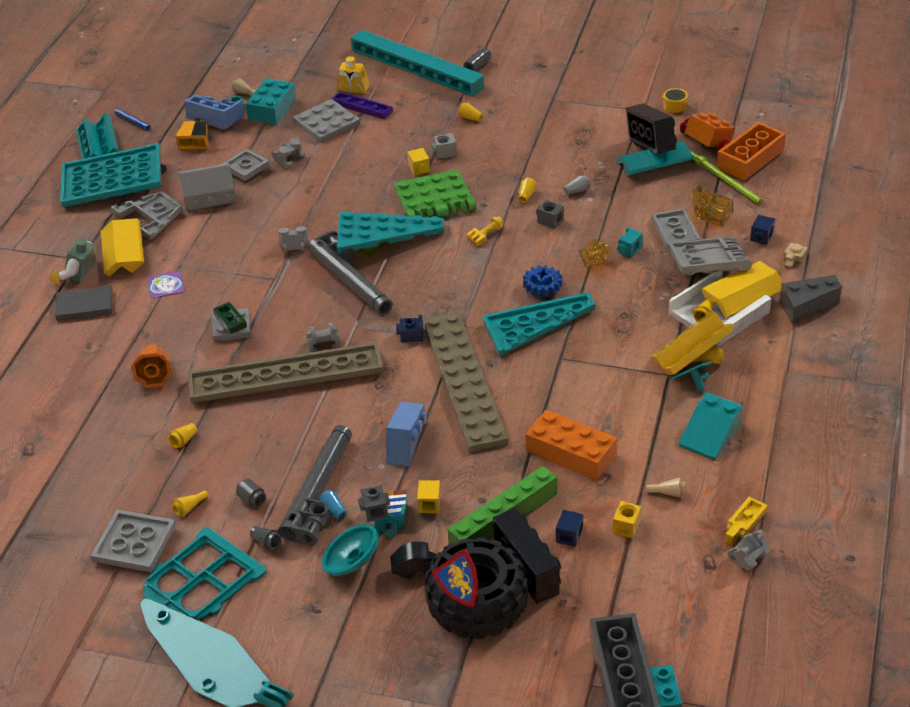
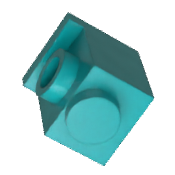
[617,227,643,258]

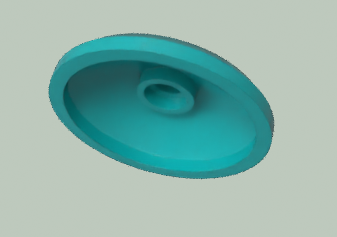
[322,524,379,576]

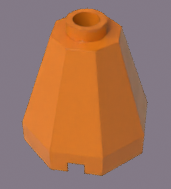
[131,344,173,388]

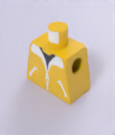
[337,56,370,94]

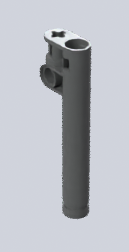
[308,231,393,315]
[278,425,352,545]

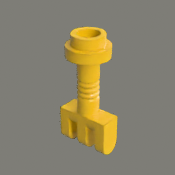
[466,216,504,246]

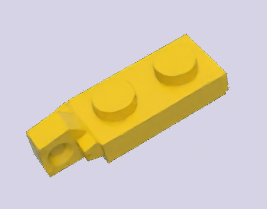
[725,497,768,545]

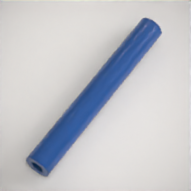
[115,109,151,131]

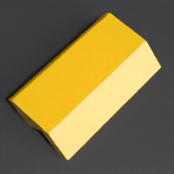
[101,219,144,277]
[701,261,783,318]
[650,312,735,375]

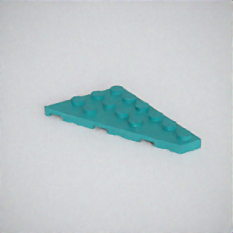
[337,211,444,253]

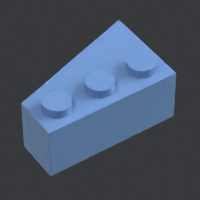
[386,402,427,467]

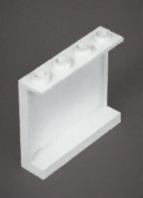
[669,270,771,347]

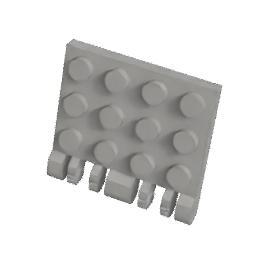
[668,236,752,275]

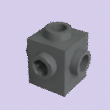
[358,485,390,522]

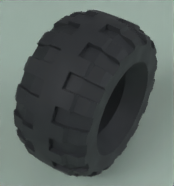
[425,537,528,639]

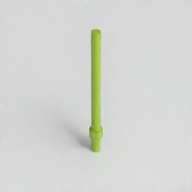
[690,150,762,205]

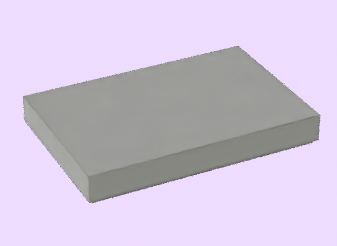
[651,208,701,250]

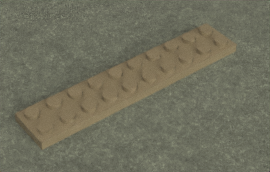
[423,312,508,452]
[188,342,384,403]

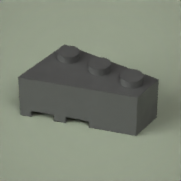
[780,275,842,324]

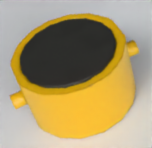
[662,88,689,113]

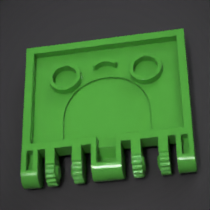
[394,170,477,217]

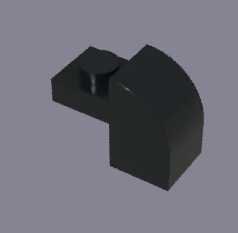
[390,541,436,580]

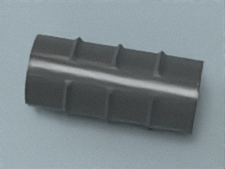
[463,48,491,72]

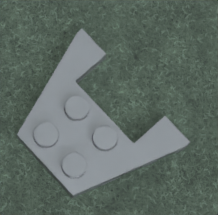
[111,191,183,240]

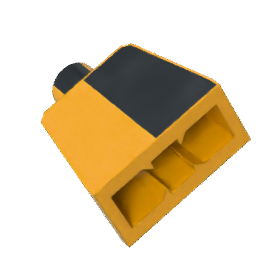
[176,118,209,149]

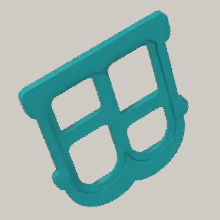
[143,527,267,621]

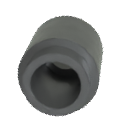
[236,479,266,507]

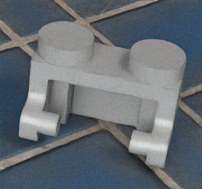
[272,138,305,169]
[278,226,309,253]
[306,322,340,352]
[727,529,770,571]

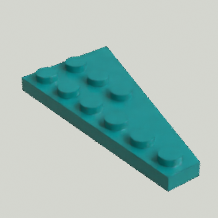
[483,292,595,357]

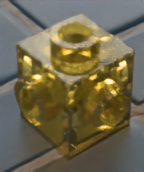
[578,239,611,267]

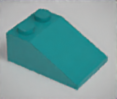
[678,392,743,460]

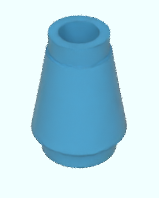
[318,490,347,520]

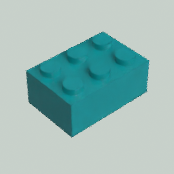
[246,78,296,125]

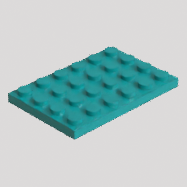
[60,143,162,207]

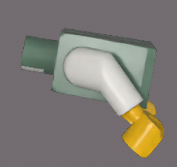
[48,238,96,284]

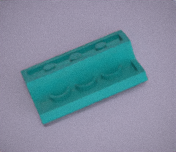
[76,113,119,159]
[616,141,694,176]

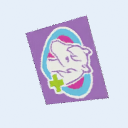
[147,271,185,298]

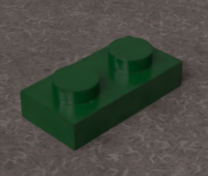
[213,302,247,334]

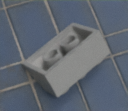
[179,163,237,211]

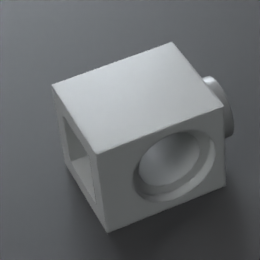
[431,133,457,159]

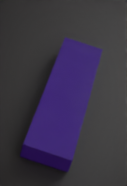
[331,91,393,119]

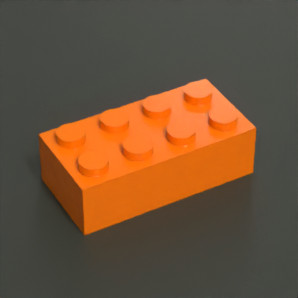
[717,122,786,181]
[525,410,617,480]

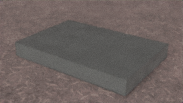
[55,286,112,320]

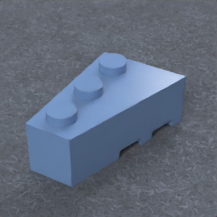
[185,95,244,130]

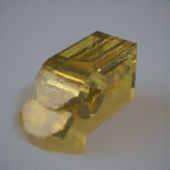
[690,185,734,227]

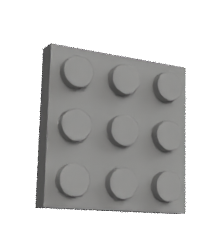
[293,99,360,143]
[90,509,176,572]

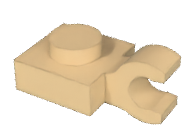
[784,243,808,268]

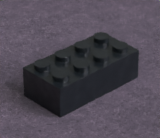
[626,103,677,154]
[493,507,561,604]

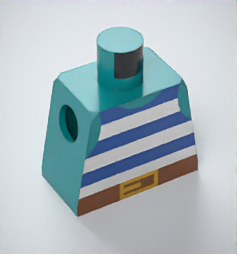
[372,490,408,537]

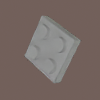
[222,149,270,181]
[212,308,251,342]

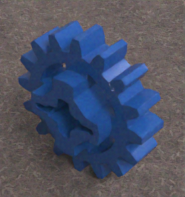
[523,265,562,297]

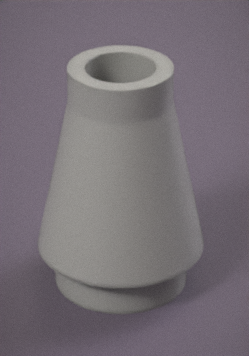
[563,175,590,195]

